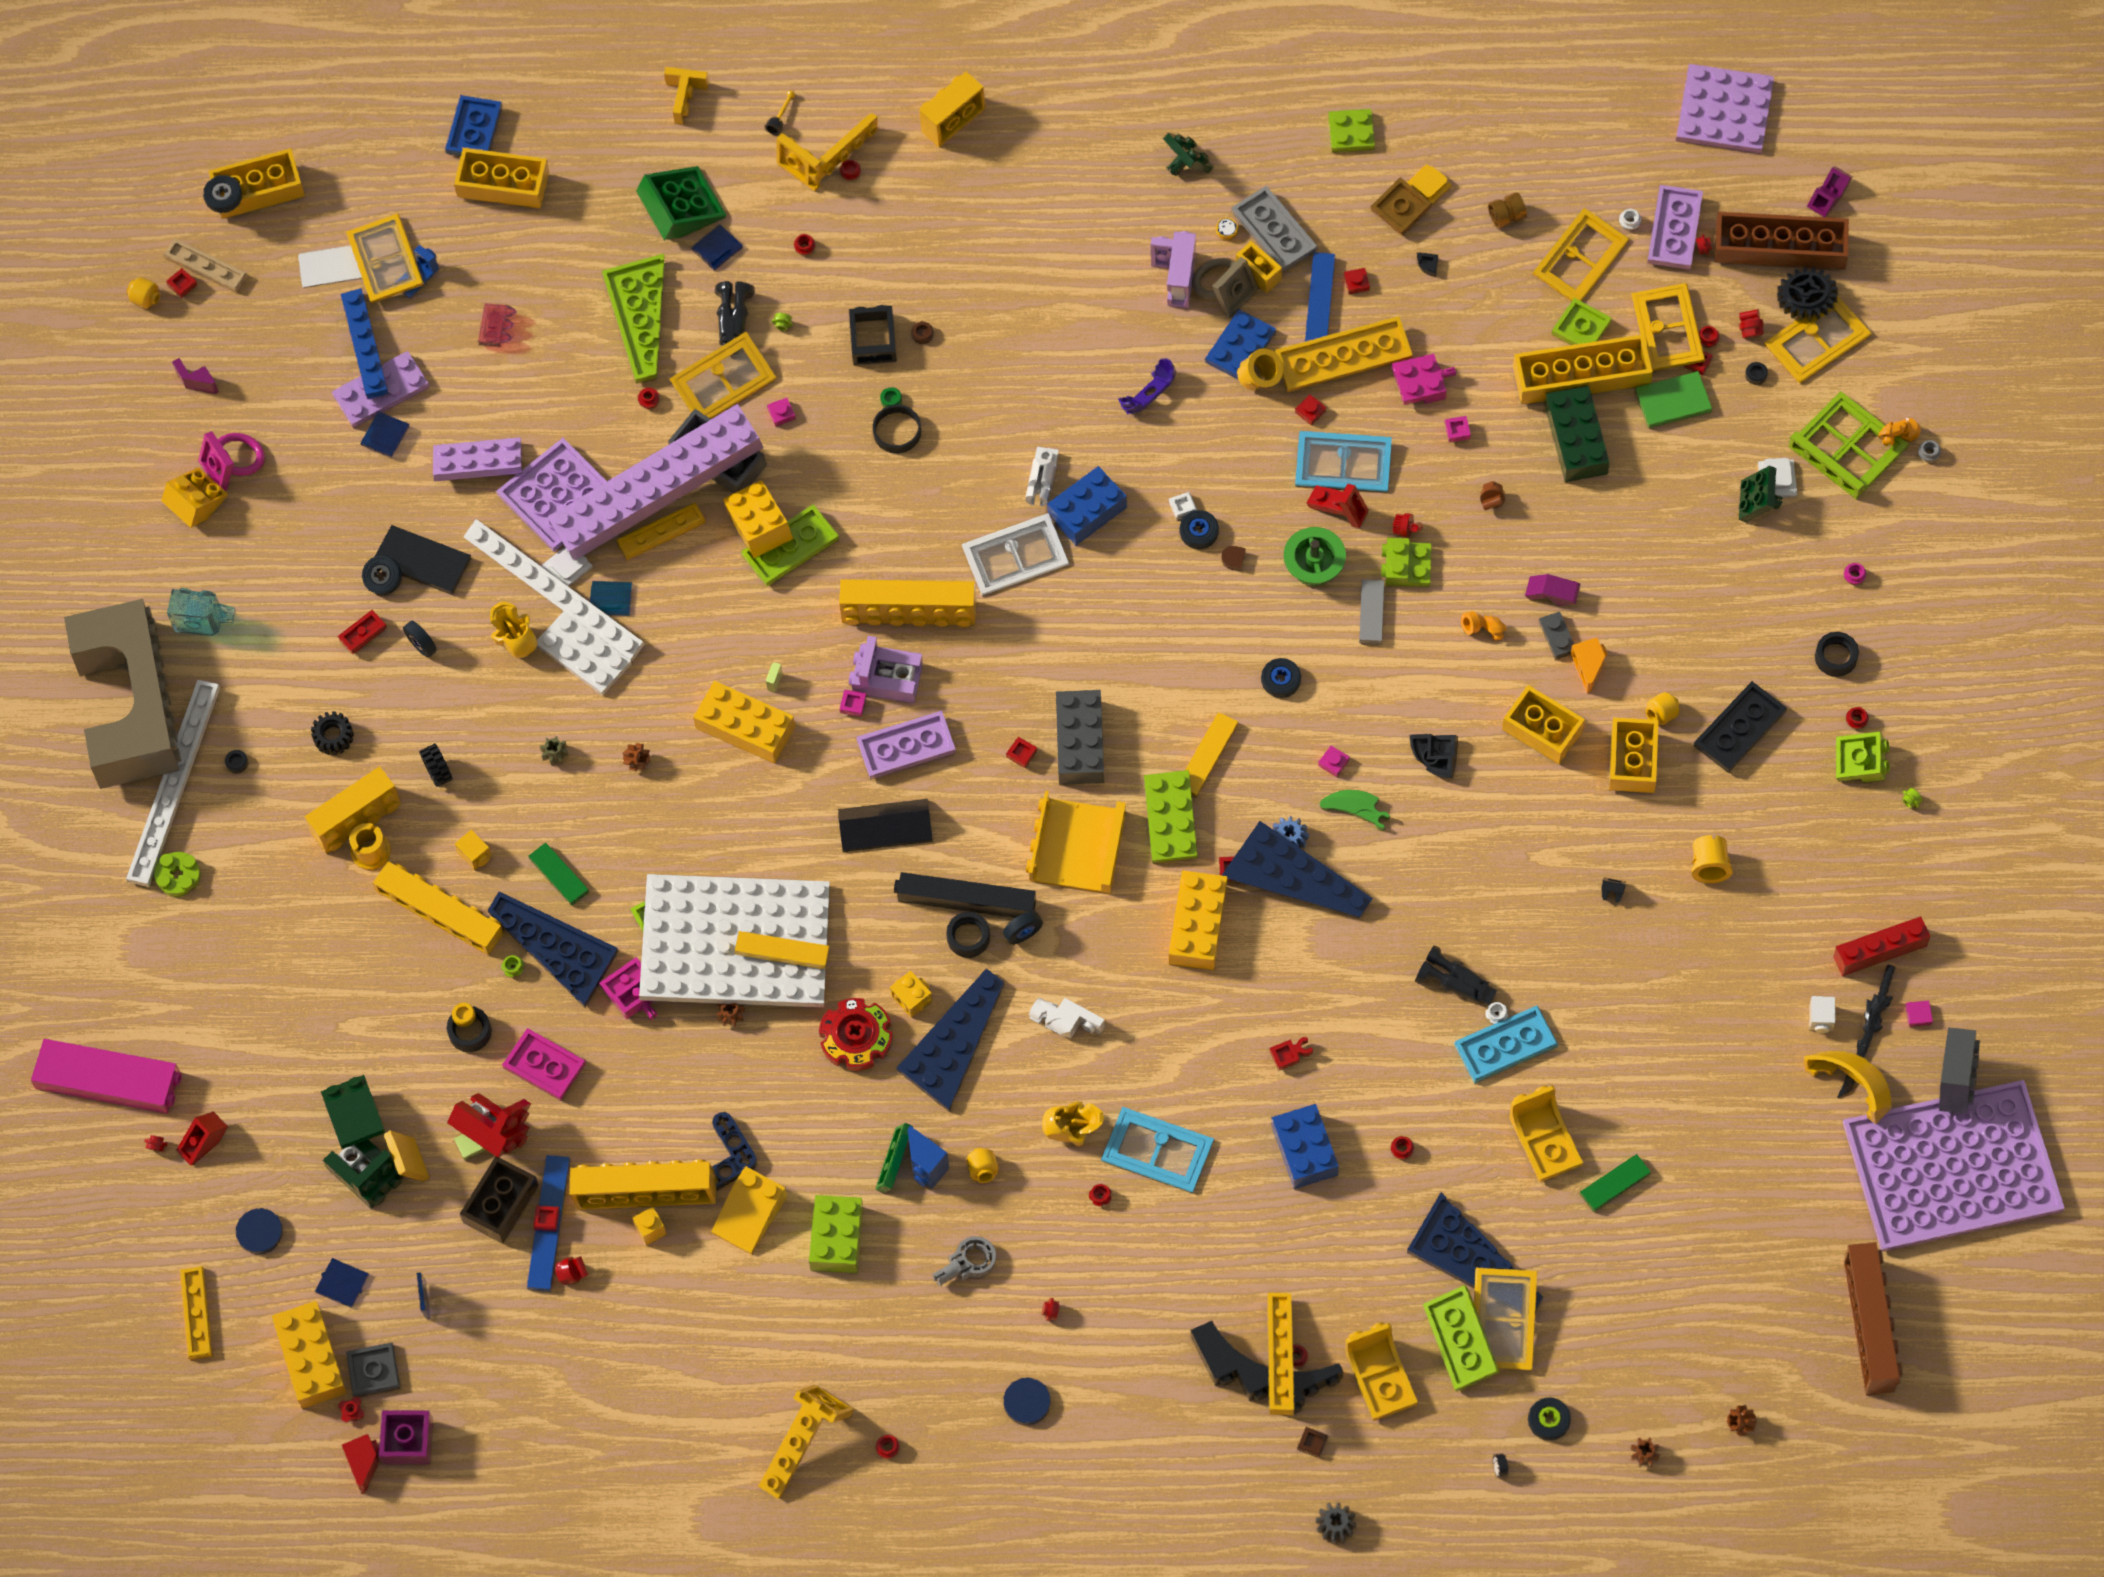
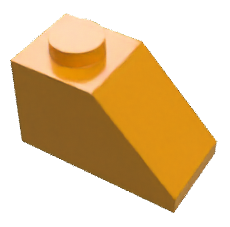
[1571,637,1607,693]

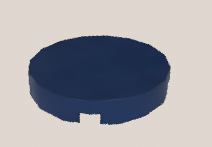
[236,1208,283,1255]
[1003,1378,1050,1425]

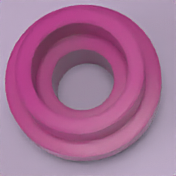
[1844,563,1866,585]

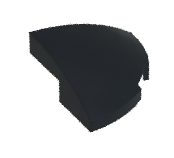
[1410,734,1458,778]

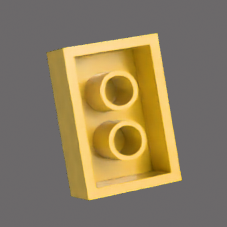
[919,71,986,147]
[722,480,793,558]
[1502,685,1585,764]
[1609,717,1659,793]

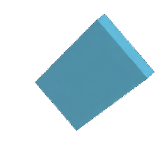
[1454,1005,1558,1084]

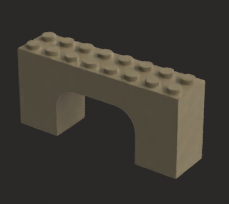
[64,599,182,789]

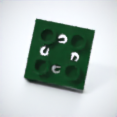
[1163,133,1214,176]
[1739,465,1783,522]

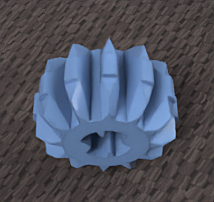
[1273,815,1309,848]

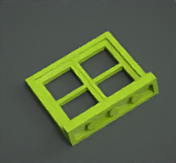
[1788,391,1909,500]

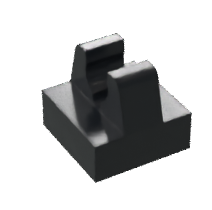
[1601,877,1626,903]

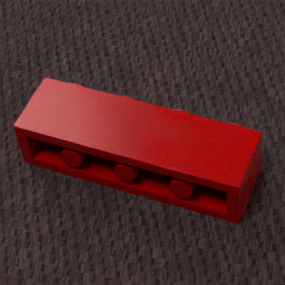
[1833,916,1930,977]

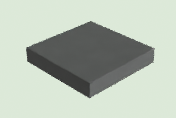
[346,1342,401,1397]

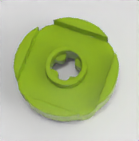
[154,852,201,897]

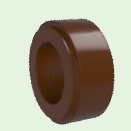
[912,321,934,344]

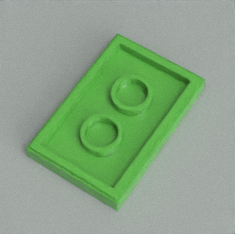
[1635,371,1712,428]

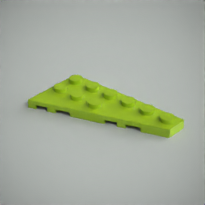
[602,253,665,384]

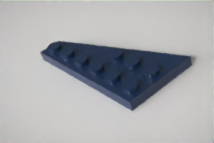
[1222,821,1373,918]
[488,891,619,1008]
[897,968,1004,1112]
[1407,1192,1543,1314]

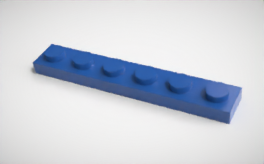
[341,288,389,400]

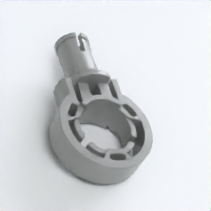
[932,1236,996,1286]

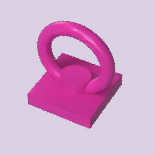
[198,431,265,491]

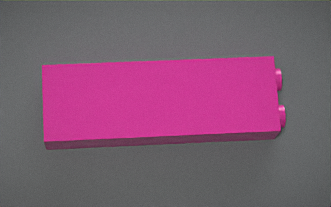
[31,1039,182,1114]

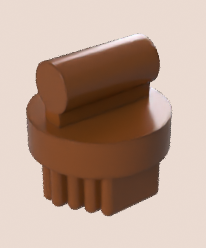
[1480,481,1505,511]

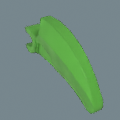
[1320,790,1390,830]

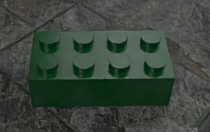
[1545,386,1609,482]

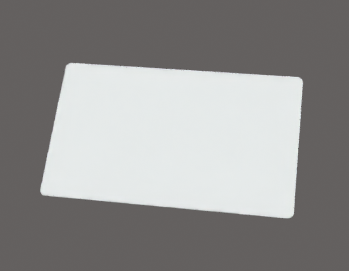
[298,245,362,287]

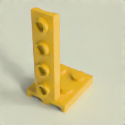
[776,113,878,192]
[758,1385,855,1499]

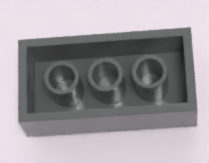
[668,409,767,494]
[1056,690,1104,785]

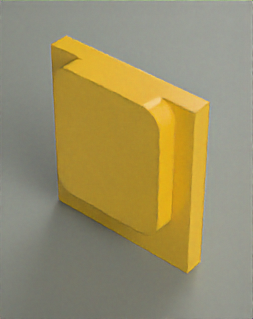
[1407,164,1452,205]

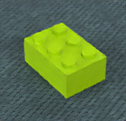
[809,1195,864,1273]

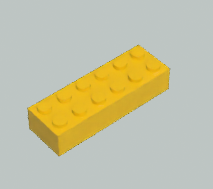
[1513,334,1653,405]
[839,579,976,627]
[570,1159,717,1210]

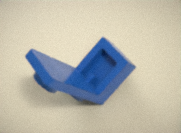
[396,245,439,298]

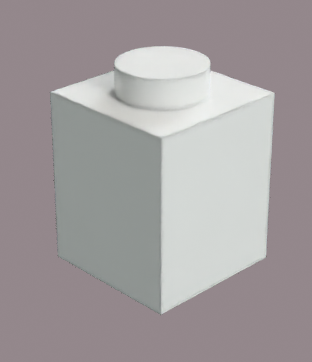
[1809,996,1835,1034]

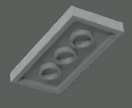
[1231,186,1317,273]

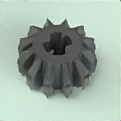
[1316,1502,1356,1544]

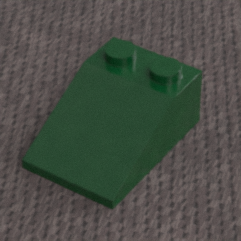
[321,1075,386,1149]

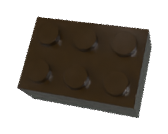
[460,1156,539,1244]

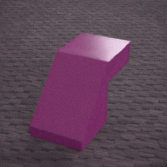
[1807,166,1853,217]
[172,358,219,394]
[1525,574,1581,606]

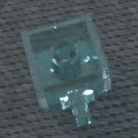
[167,588,236,636]

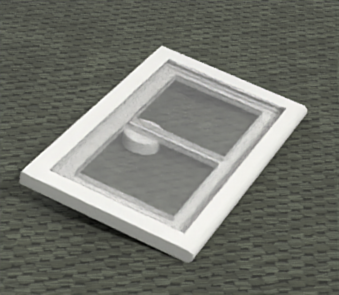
[962,513,1069,596]

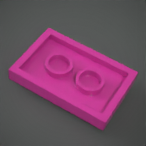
[502,1028,586,1101]

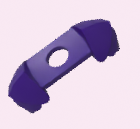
[1118,358,1176,414]

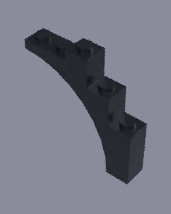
[1190,1320,1343,1416]

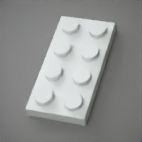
[537,611,632,696]

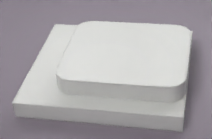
[1758,458,1797,498]
[541,547,593,587]

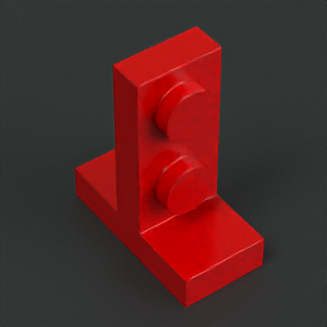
[1306,484,1369,528]

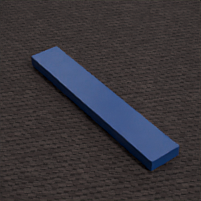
[1305,252,1335,341]
[527,1155,570,1292]

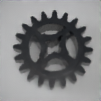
[1777,267,1838,321]

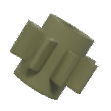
[540,736,569,766]

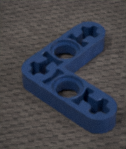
[712,1112,757,1191]

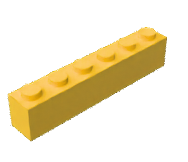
[373,861,504,956]

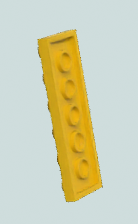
[1274,316,1413,393]

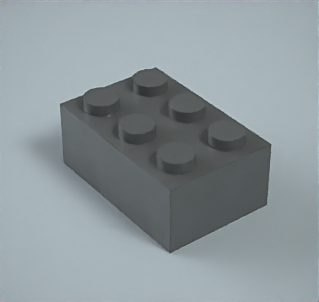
[1939,1027,1980,1114]

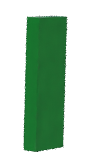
[528,842,589,906]
[876,1123,913,1193]
[1580,1154,1651,1212]

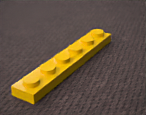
[1267,1293,1294,1415]

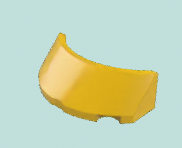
[1804,1051,1891,1124]

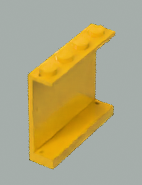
[1026,790,1126,894]

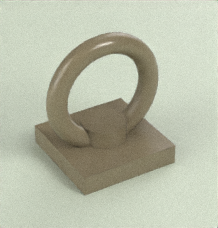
[1192,257,1259,318]

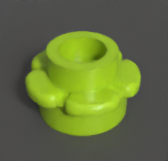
[772,313,793,331]
[1902,788,1923,808]
[501,955,524,977]

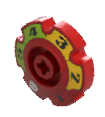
[819,998,893,1071]

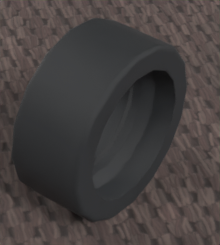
[1815,632,1859,677]
[946,912,990,958]
[446,1006,492,1052]

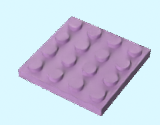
[1676,64,1774,154]
[496,438,607,552]

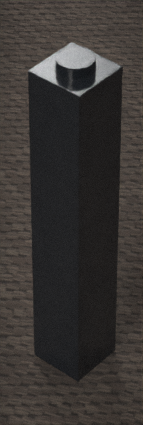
[894,872,1037,918]

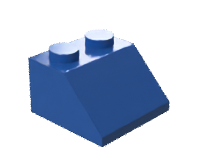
[908,1126,949,1189]

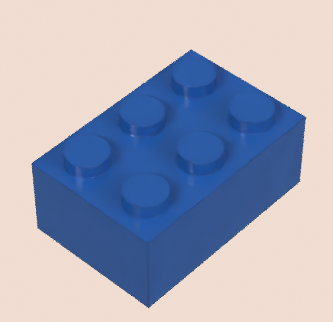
[1047,466,1127,546]
[1272,1104,1339,1189]

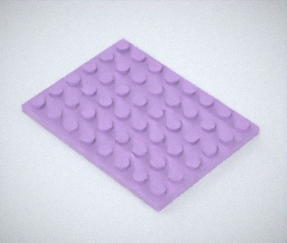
[1843,1080,2065,1252]

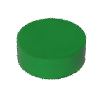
[880,387,902,408]

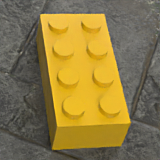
[208,148,305,219]
[454,148,550,208]
[693,681,796,764]
[304,766,401,854]
[1169,870,1227,971]
[272,1300,347,1409]

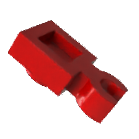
[1269,1037,1313,1071]

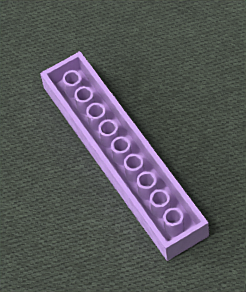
[548,404,763,561]

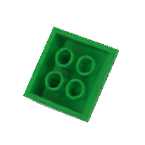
[636,166,726,240]

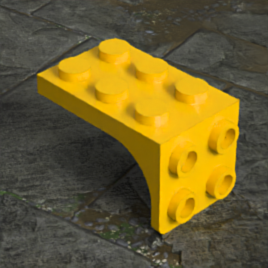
[1509,1085,1583,1183]
[1345,1322,1418,1421]

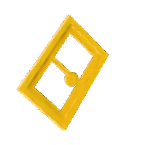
[1532,207,1630,301]
[1631,283,1705,371]

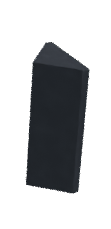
[838,799,933,852]

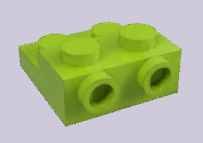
[1381,538,1431,587]
[1836,731,1890,783]

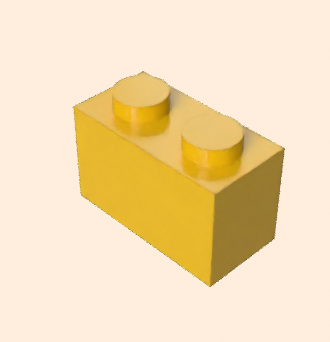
[1236,241,1282,294]

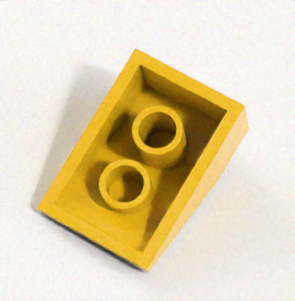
[711,1166,787,1255]

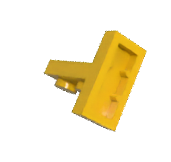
[664,67,709,124]

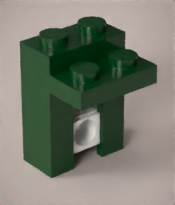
[323,1139,404,1209]

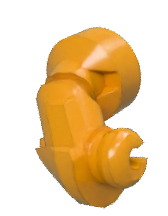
[1878,418,1921,446]
[1461,611,1507,640]

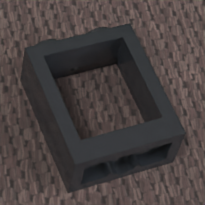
[849,305,897,365]

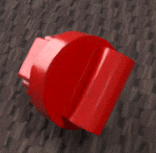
[1739,309,1764,339]
[1393,513,1423,538]
[555,1256,589,1285]

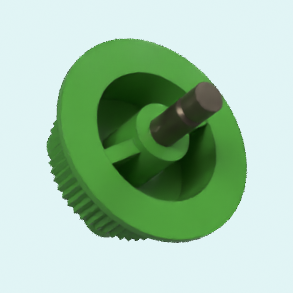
[1284,527,1346,586]

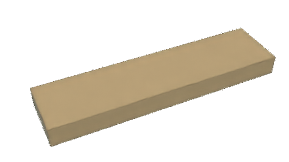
[163,238,248,293]

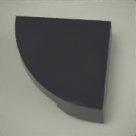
[1417,252,1438,277]

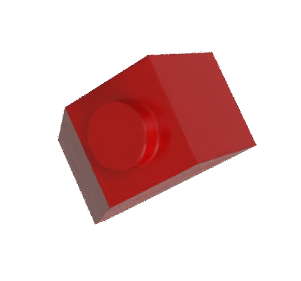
[176,1111,228,1166]
[342,1434,380,1493]

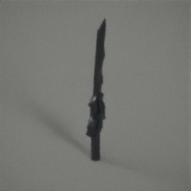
[1837,965,1895,1098]

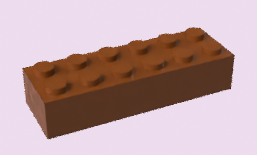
[1714,212,1849,270]
[1843,1242,1902,1395]

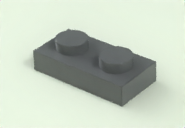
[1539,611,1574,660]

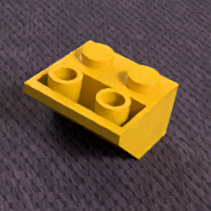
[161,467,228,528]

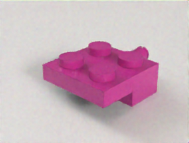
[1392,354,1456,405]
[599,957,658,1020]

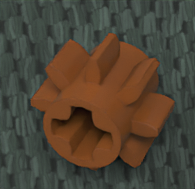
[622,743,651,771]
[716,1003,745,1027]
[1727,1405,1757,1436]
[1630,1437,1660,1467]

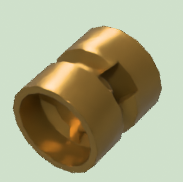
[1488,192,1527,229]

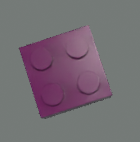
[379,1410,433,1465]

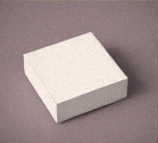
[1169,492,1197,520]

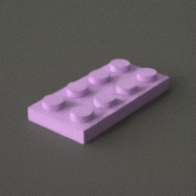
[1647,185,1703,270]
[332,351,429,428]
[433,437,522,481]
[856,711,956,780]

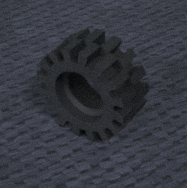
[311,711,354,755]
[419,743,453,787]

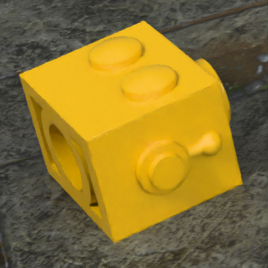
[890,970,932,1018]

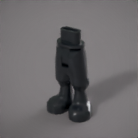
[714,281,755,355]
[1415,945,1497,1006]

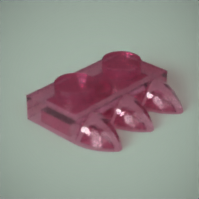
[478,303,517,347]

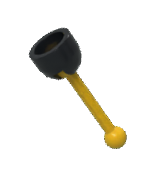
[765,90,795,136]

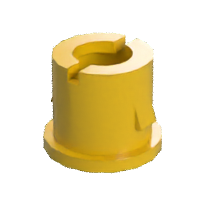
[1237,348,1284,390]
[349,823,391,870]
[1691,835,1733,883]

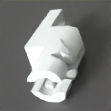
[1026,447,1059,506]
[1029,998,1105,1038]

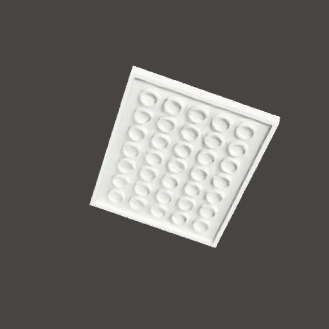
[639,874,829,1008]

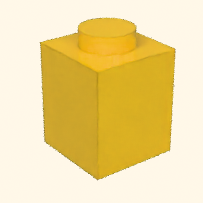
[454,829,492,871]
[633,1207,667,1246]

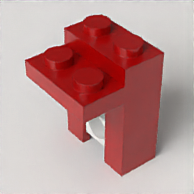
[447,1093,531,1158]

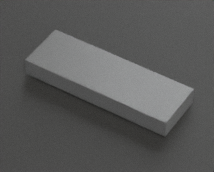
[1359,580,1384,644]

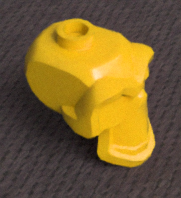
[490,601,538,658]
[1042,1101,1104,1146]

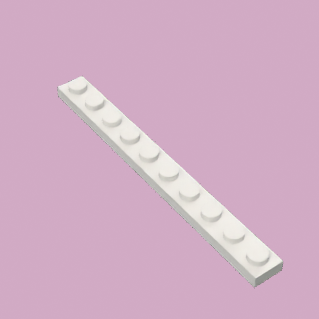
[463,519,646,661]
[126,680,220,887]

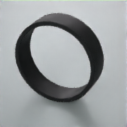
[872,405,921,454]

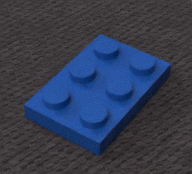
[445,95,502,156]
[1205,309,1276,380]

